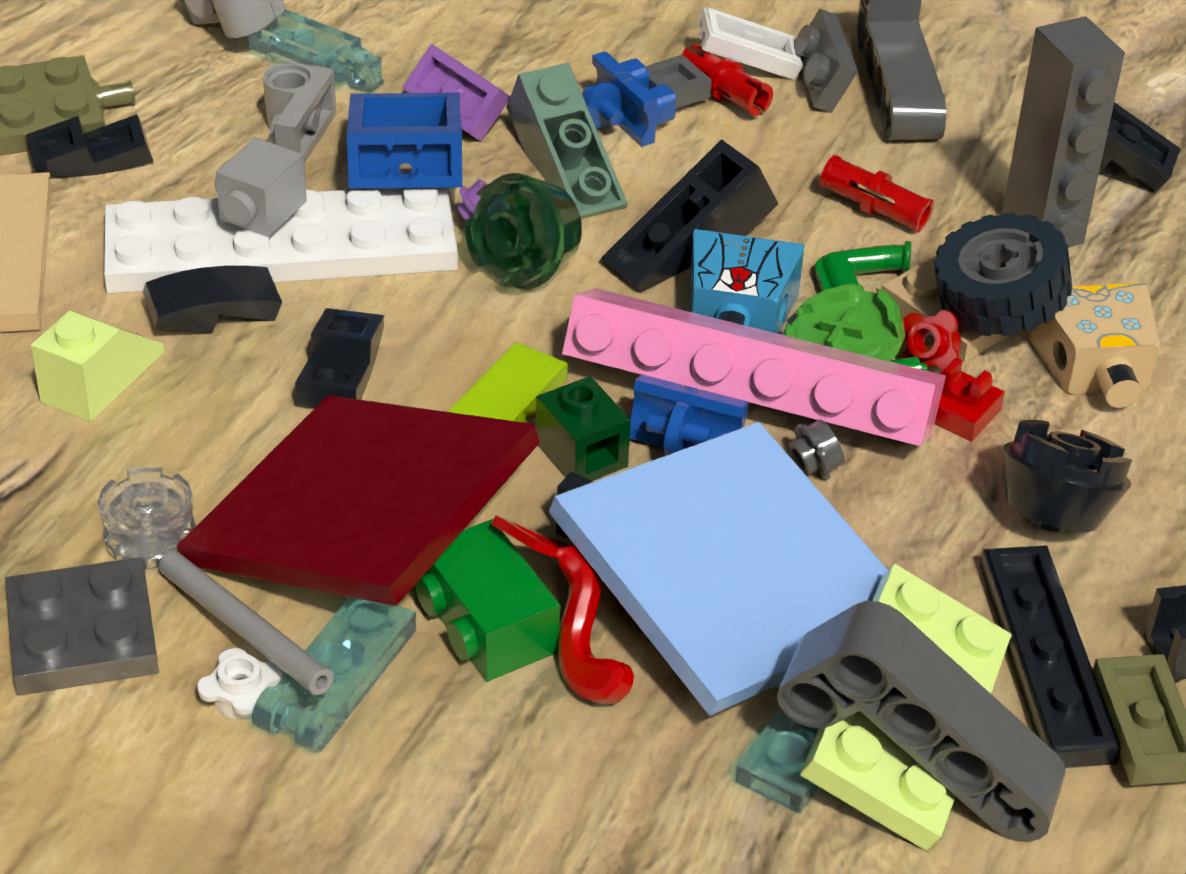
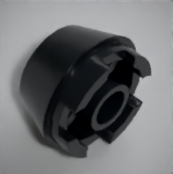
[1004,420,1132,533]

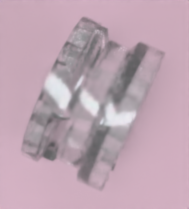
[98,467,196,569]

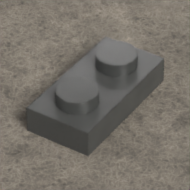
[795,8,858,113]

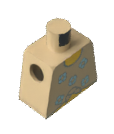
[1027,282,1159,408]

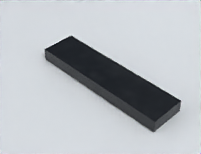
[980,545,1121,768]

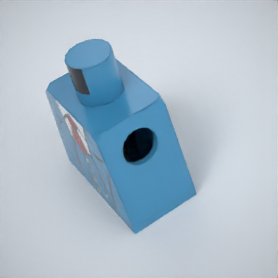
[690,229,805,334]

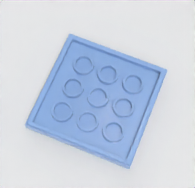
[549,422,888,716]

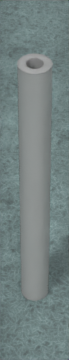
[159,551,334,695]

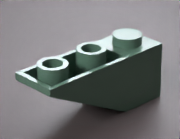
[506,63,628,221]

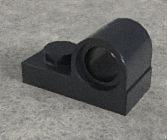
[1099,102,1181,191]

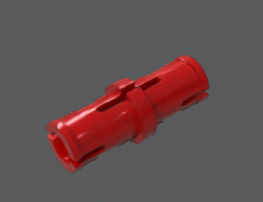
[681,44,773,116]
[819,155,934,232]

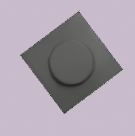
[646,55,712,110]

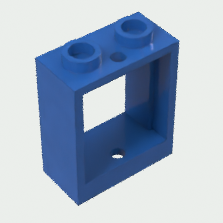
[347,92,463,189]

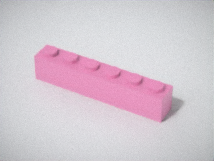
[562,288,946,446]

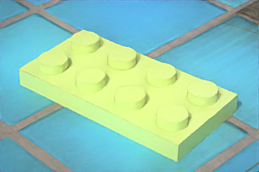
[800,563,1012,851]

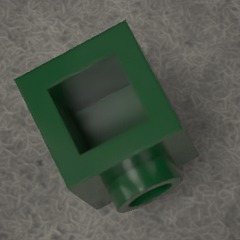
[536,376,631,481]

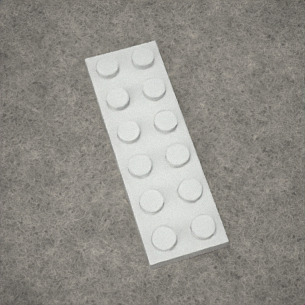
[104,188,458,294]

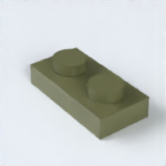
[1093,654,1186,786]

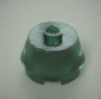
[465,173,582,289]

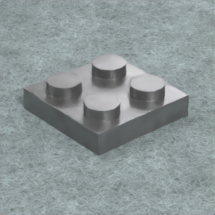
[5,557,160,696]

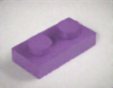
[402,43,510,141]

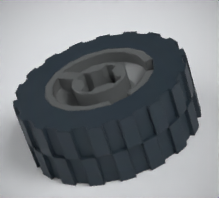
[934,213,1072,337]

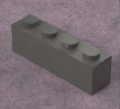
[1001,16,1125,247]

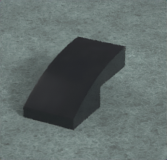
[26,114,154,176]
[142,265,282,334]
[295,308,384,407]

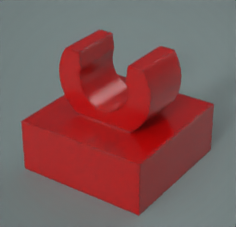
[935,357,1005,442]

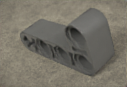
[857,0,946,140]
[777,601,1066,842]

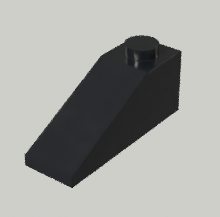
[601,139,779,293]

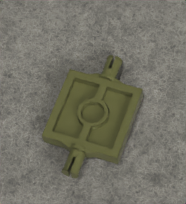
[0,55,135,156]

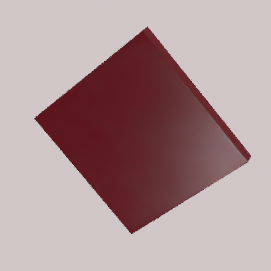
[176,395,540,606]

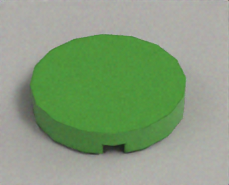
[783,284,905,362]

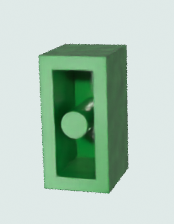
[415,519,560,682]

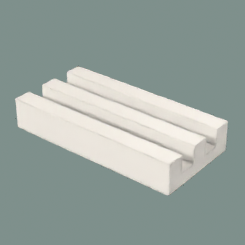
[696,7,803,80]

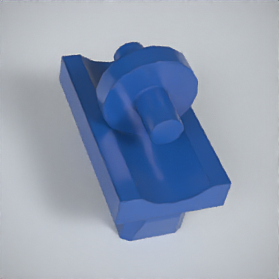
[582,51,676,147]
[630,374,749,455]

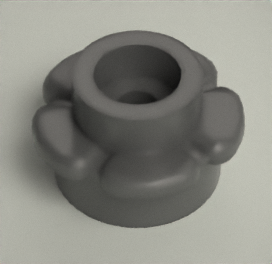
[789,419,845,480]

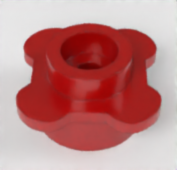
[902,310,961,370]

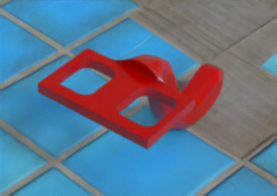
[491,515,634,705]

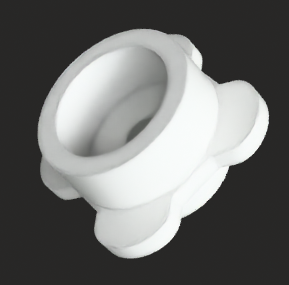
[197,648,283,719]

